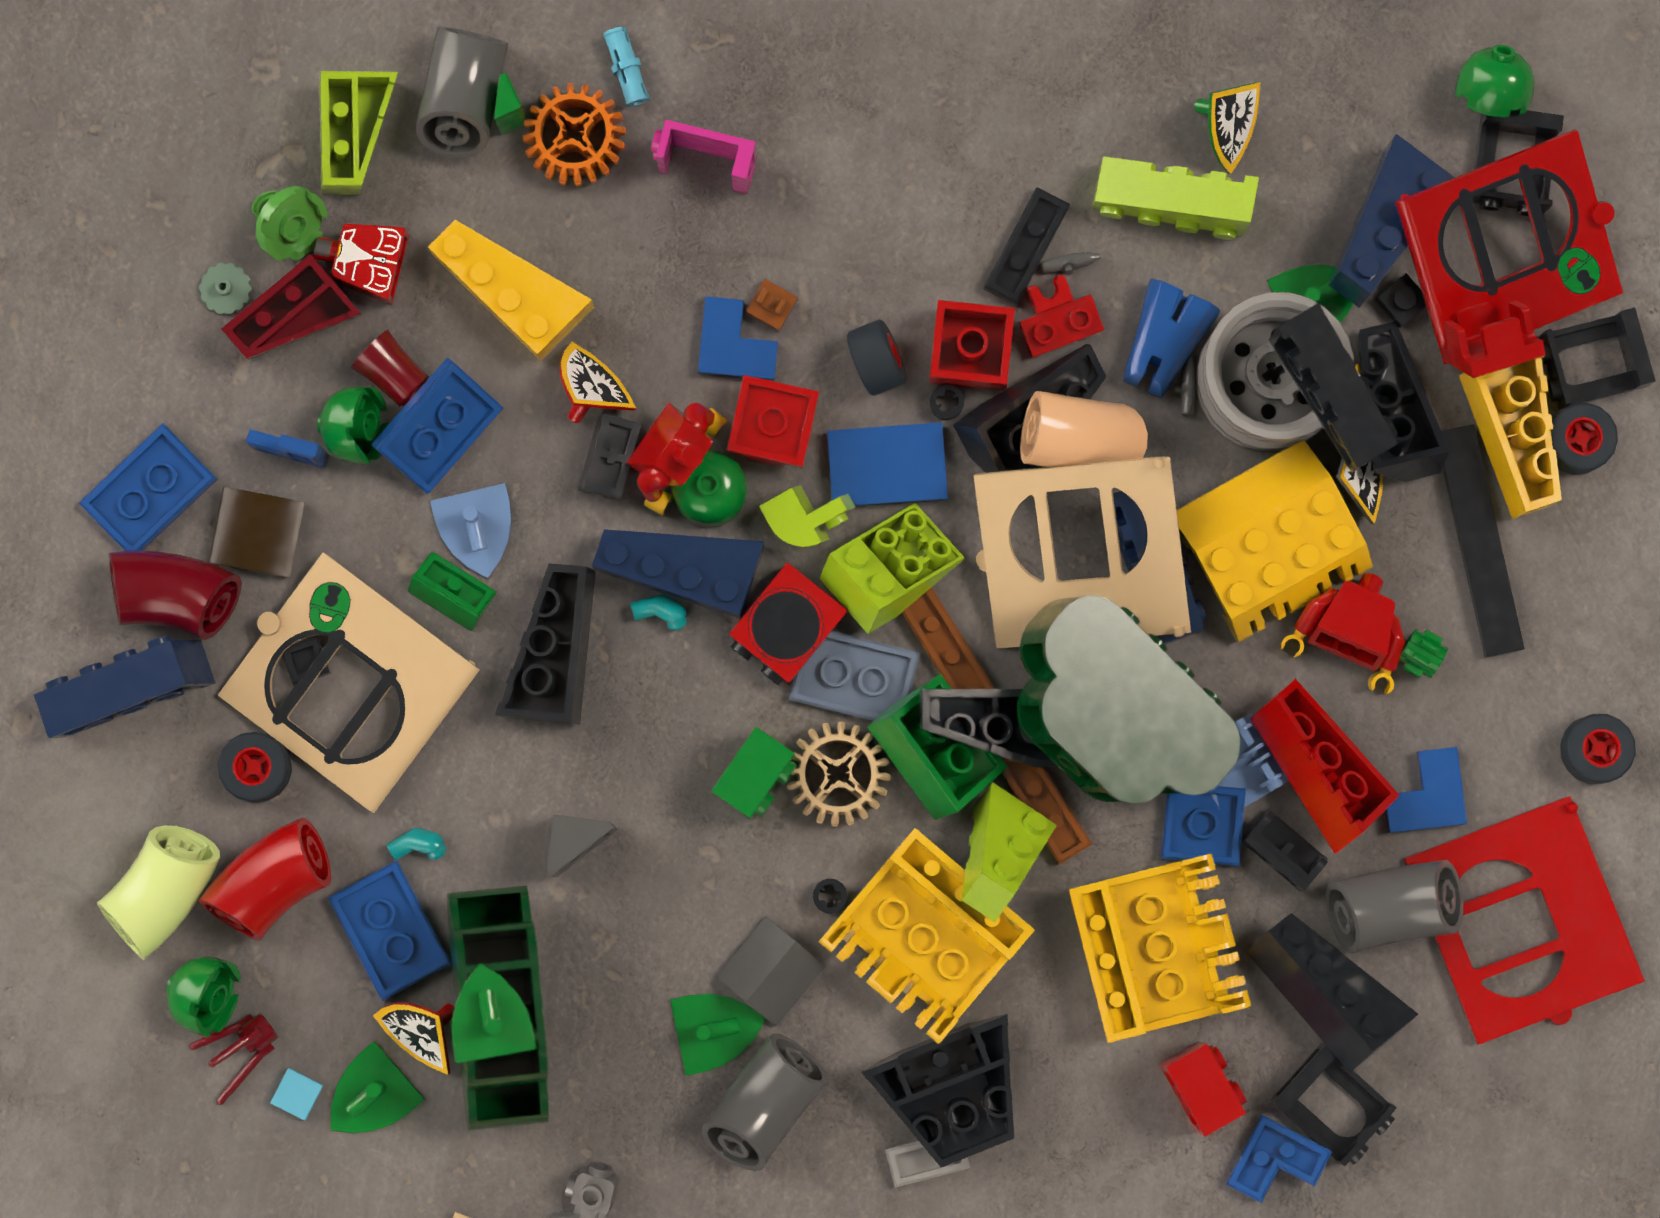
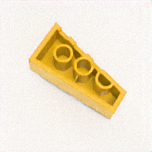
[428,220,595,361]
[1459,356,1562,520]

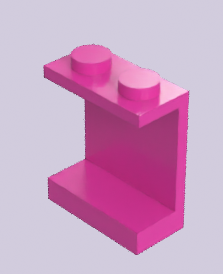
[651,119,757,194]

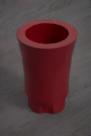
[351,329,429,407]

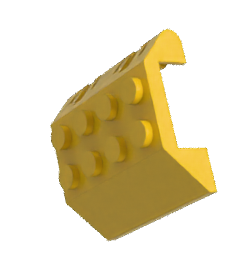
[1176,439,1373,643]
[819,828,1035,1044]
[1068,853,1252,1043]

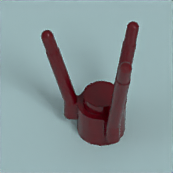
[189,1012,279,1105]

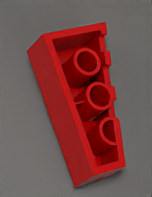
[1250,678,1400,854]

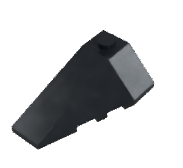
[953,344,1107,473]

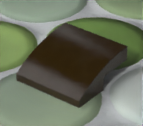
[208,487,305,578]

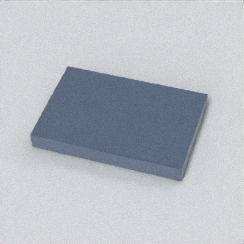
[789,631,920,721]

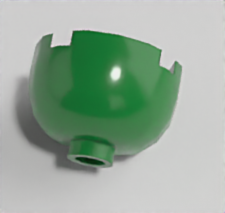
[1455,45,1534,118]
[317,387,388,464]
[671,450,748,528]
[166,956,241,1038]

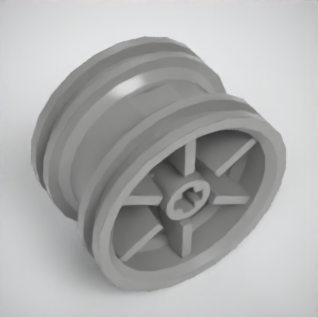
[1196,292,1354,452]

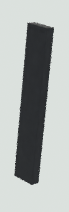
[1442,424,1525,658]

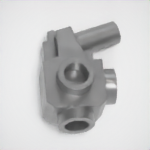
[551,1162,619,1218]

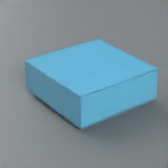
[270,1068,324,1121]

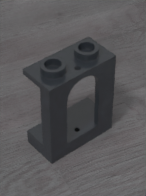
[1472,109,1564,217]
[1538,307,1656,410]
[1270,1043,1397,1166]

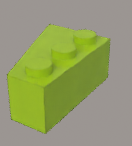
[319,71,398,195]
[962,782,1057,922]

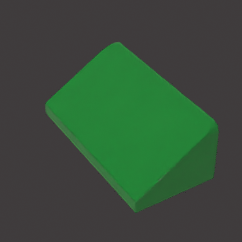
[495,73,527,135]
[408,551,497,631]

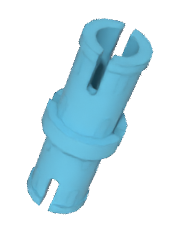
[603,26,650,107]

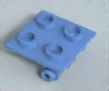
[1210,713,1289,809]

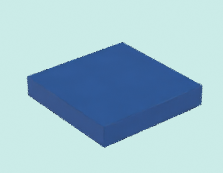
[1161,786,1246,866]

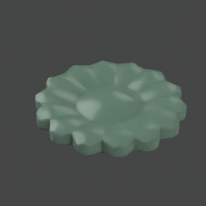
[199,262,252,315]

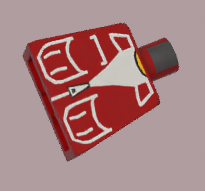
[314,224,410,305]

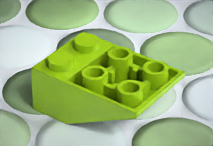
[819,503,965,634]

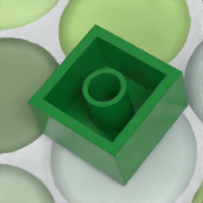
[711,727,797,821]

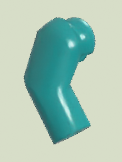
[630,595,687,631]
[386,827,446,861]

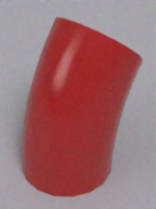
[199,818,331,941]

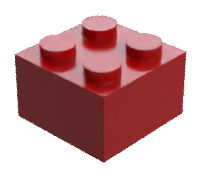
[929,300,1015,391]
[1159,1041,1247,1137]

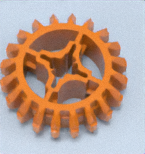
[522,83,626,187]

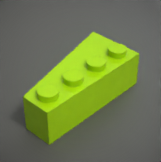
[1092,156,1259,240]

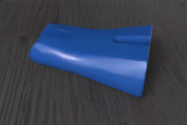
[1123,279,1221,399]

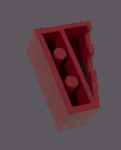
[221,254,362,360]

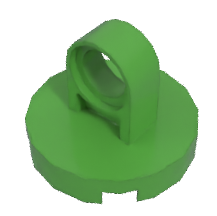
[252,186,327,261]

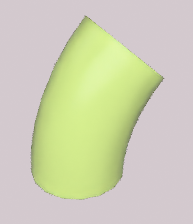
[97,825,220,960]

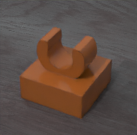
[746,279,798,332]

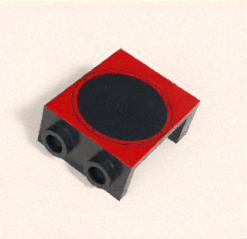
[729,562,848,686]

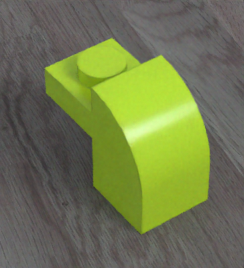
[759,485,855,547]

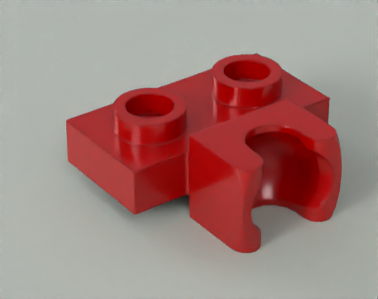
[1018,274,1104,358]

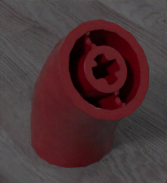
[109,551,242,640]

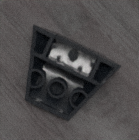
[861,1014,1014,1168]

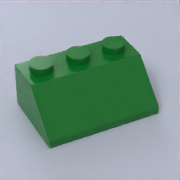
[867,673,1008,820]

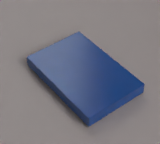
[371,357,503,494]
[827,422,948,507]
[79,423,218,551]
[328,861,452,1001]

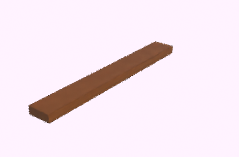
[902,587,1092,865]

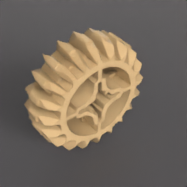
[787,722,891,827]

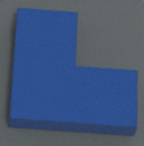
[698,296,778,381]
[246,429,329,468]
[1385,747,1467,833]
[1226,1115,1333,1203]

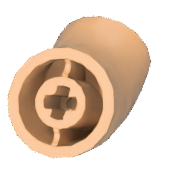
[1020,391,1148,467]

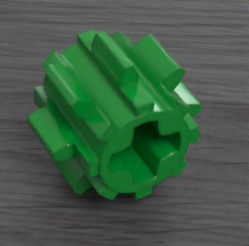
[1399,629,1449,678]

